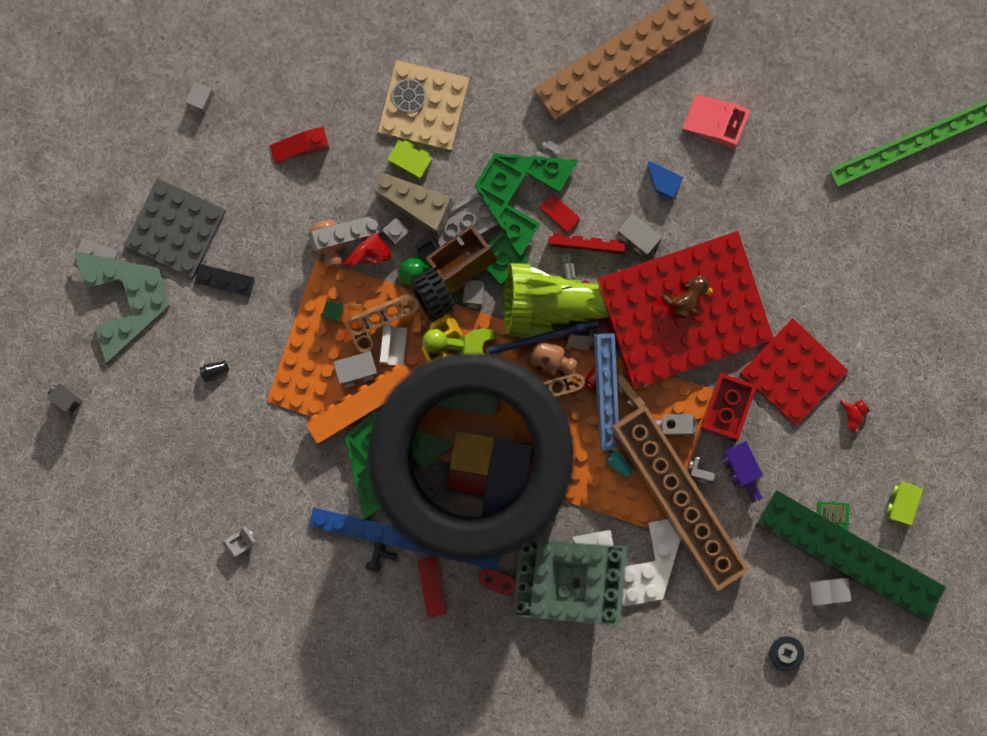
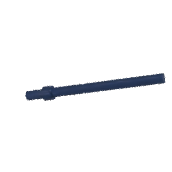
[487,319,599,355]

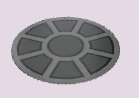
[392,79,426,112]

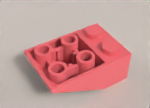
[682,94,751,150]

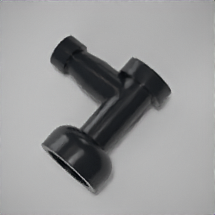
[365,543,397,573]

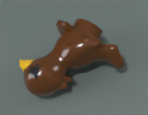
[661,276,713,318]

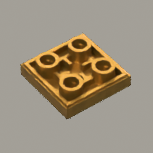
[450,431,494,476]

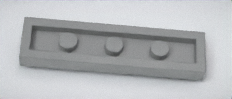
[308,215,382,252]

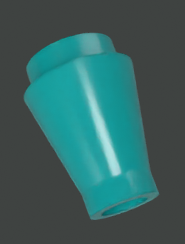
[605,449,633,478]

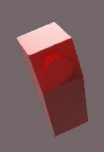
[270,126,329,163]

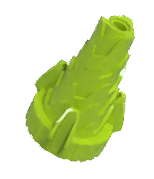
[504,263,609,339]

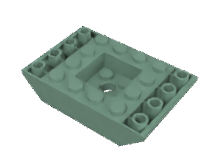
[512,540,628,626]

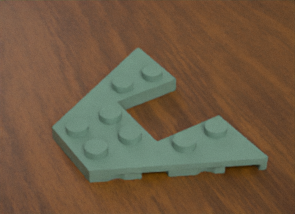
[74,251,169,362]

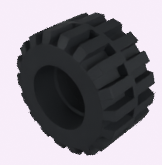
[411,268,455,321]

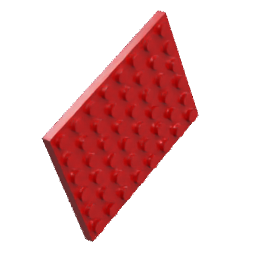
[596,231,774,389]

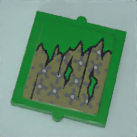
[817,501,850,531]

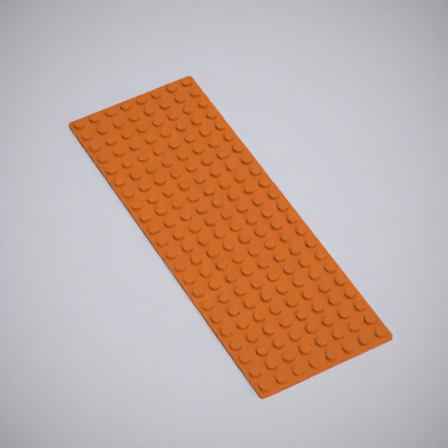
[267,259,713,529]

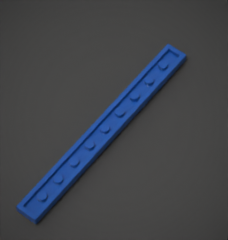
[309,508,500,570]

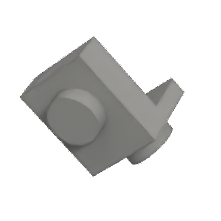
[688,457,715,485]
[222,526,256,559]

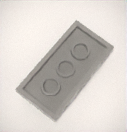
[431,192,498,247]

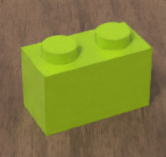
[387,140,432,181]
[886,482,923,527]

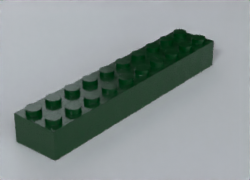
[756,490,946,622]

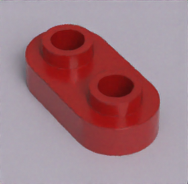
[479,569,516,595]

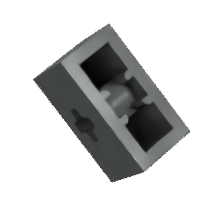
[47,383,83,416]

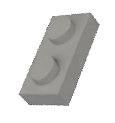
[77,238,119,259]

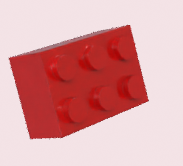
[700,373,757,442]

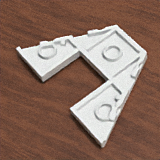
[572,519,680,606]

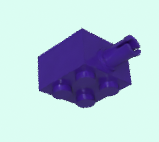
[721,441,763,503]

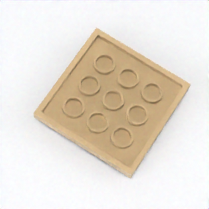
[378,60,469,151]

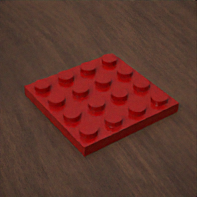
[740,318,848,426]

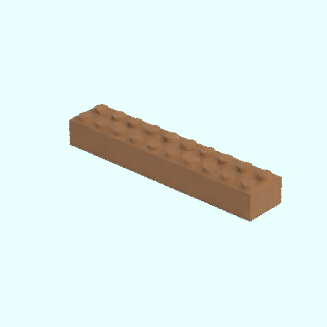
[534,0,714,123]
[610,406,749,591]

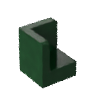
[321,301,345,324]

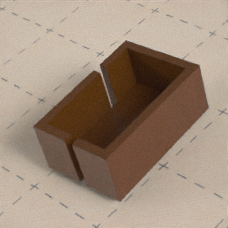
[426,225,498,294]

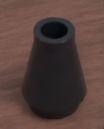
[199,360,229,382]

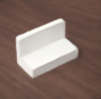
[380,324,407,366]

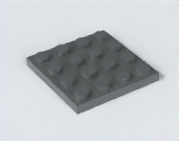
[124,178,226,278]

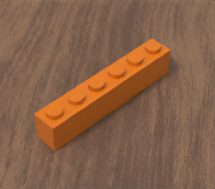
[306,364,410,446]

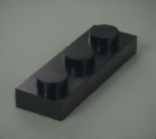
[195,264,255,296]

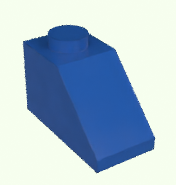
[647,161,683,201]

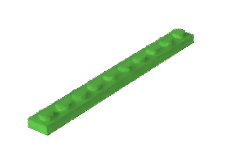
[829,101,987,188]

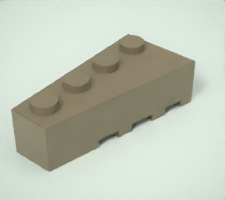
[374,172,454,238]

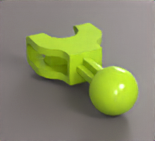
[422,328,497,354]

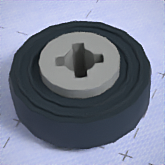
[769,636,805,671]

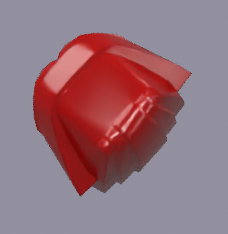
[343,234,392,267]

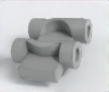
[535,140,560,158]

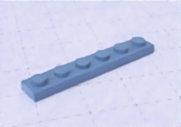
[594,333,620,451]

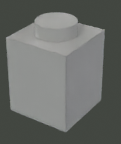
[185,81,214,114]
[382,217,410,247]
[463,280,485,309]

